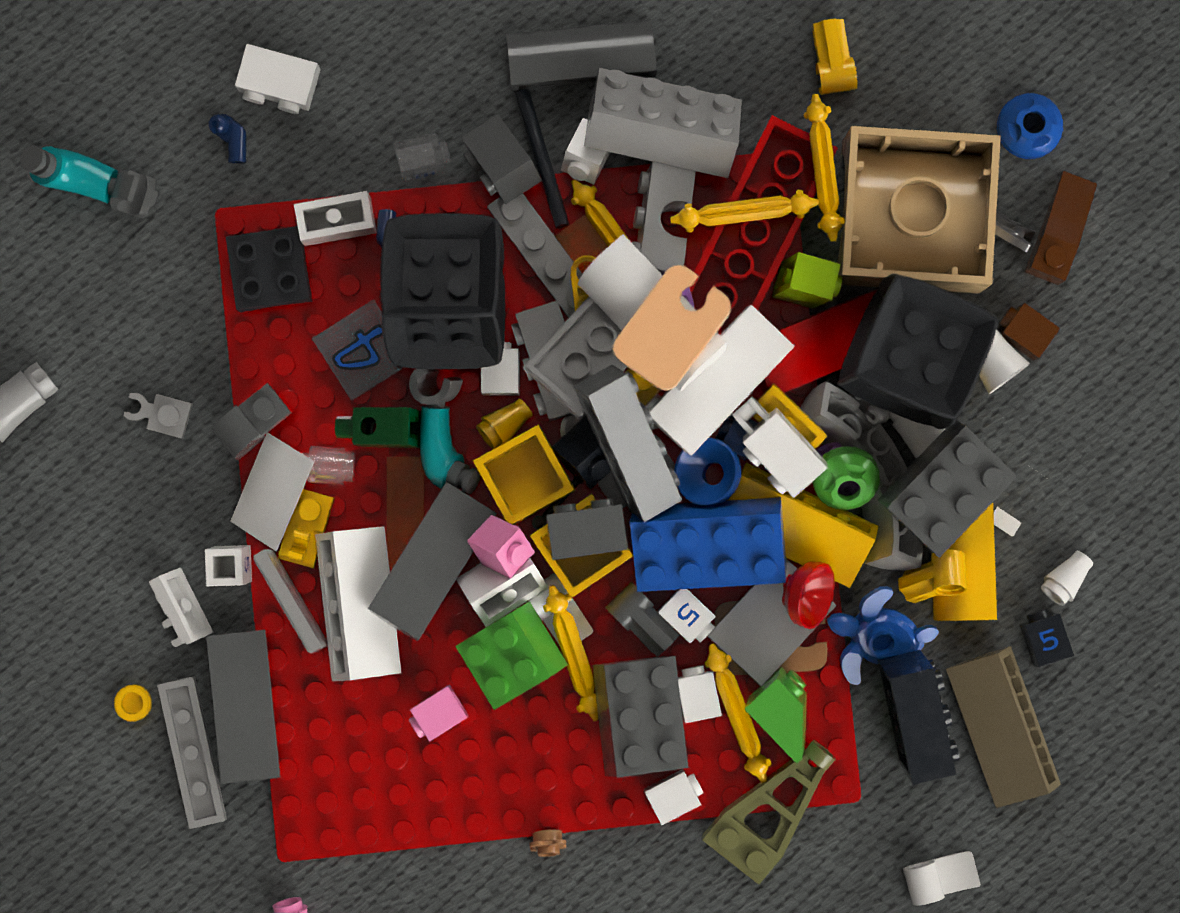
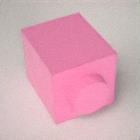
[467,515,535,579]
[409,684,469,742]

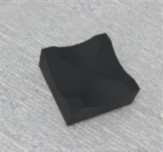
[226,226,312,312]

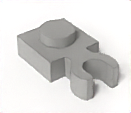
[124,393,193,439]

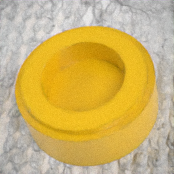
[114,684,152,722]

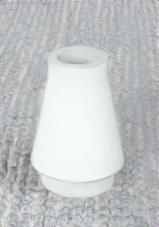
[1041,551,1093,606]

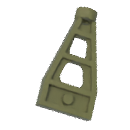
[701,740,836,884]

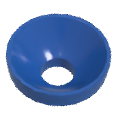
[997,93,1063,159]
[674,438,741,506]

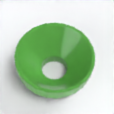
[812,446,880,510]

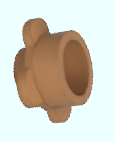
[530,830,566,857]

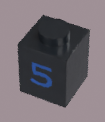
[1020,609,1074,667]

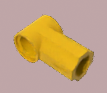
[812,18,858,95]
[898,549,967,603]

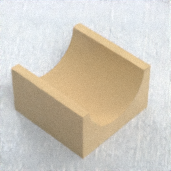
[837,126,1001,294]

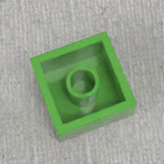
[456,601,568,710]

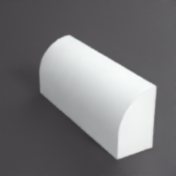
[578,234,727,392]
[649,305,795,456]
[315,526,401,681]

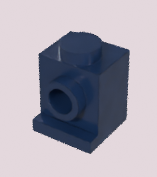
[715,413,758,461]

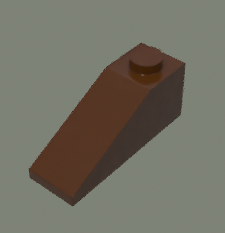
[1024,171,1097,285]

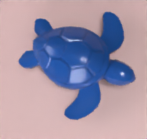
[827,586,939,685]

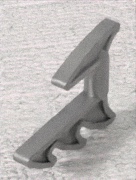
[995,211,1036,252]

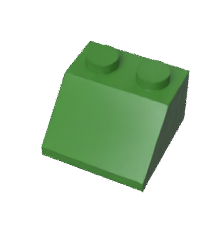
[745,667,807,764]

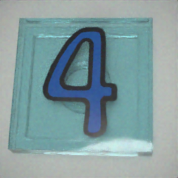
[312,299,405,401]

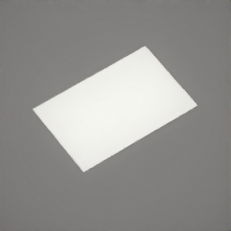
[230,433,314,552]

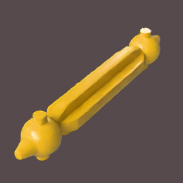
[804,94,845,242]
[571,179,630,247]
[670,190,819,232]
[543,585,598,721]
[705,643,771,783]

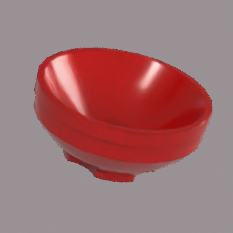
[782,561,835,629]

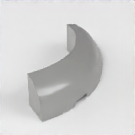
[800,382,923,571]

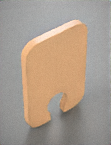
[613,265,731,390]

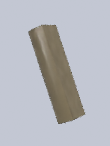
[946,646,1061,808]

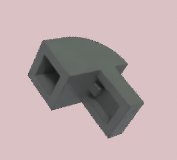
[212,383,292,460]

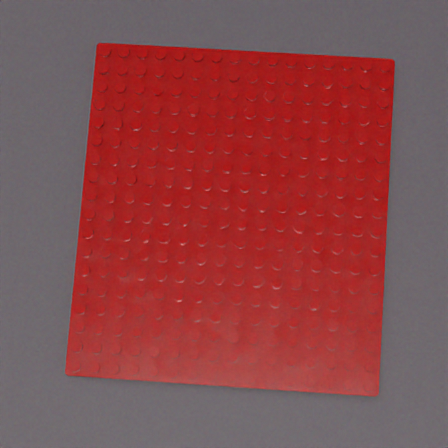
[215,154,861,862]

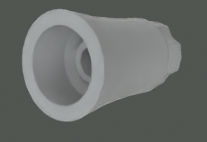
[0,362,58,443]

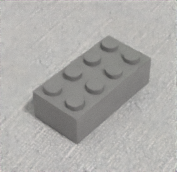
[584,68,742,178]

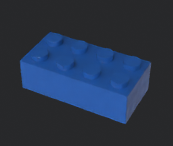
[630,497,787,592]

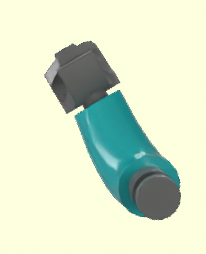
[20,145,158,218]
[409,369,481,495]

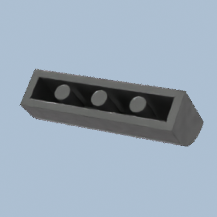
[506,19,657,91]
[368,482,497,641]
[206,630,280,784]

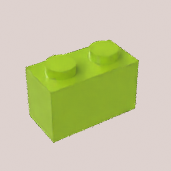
[772,252,842,309]

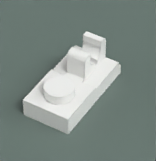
[149,567,214,647]

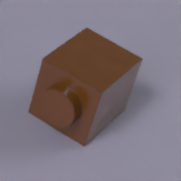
[998,303,1060,361]

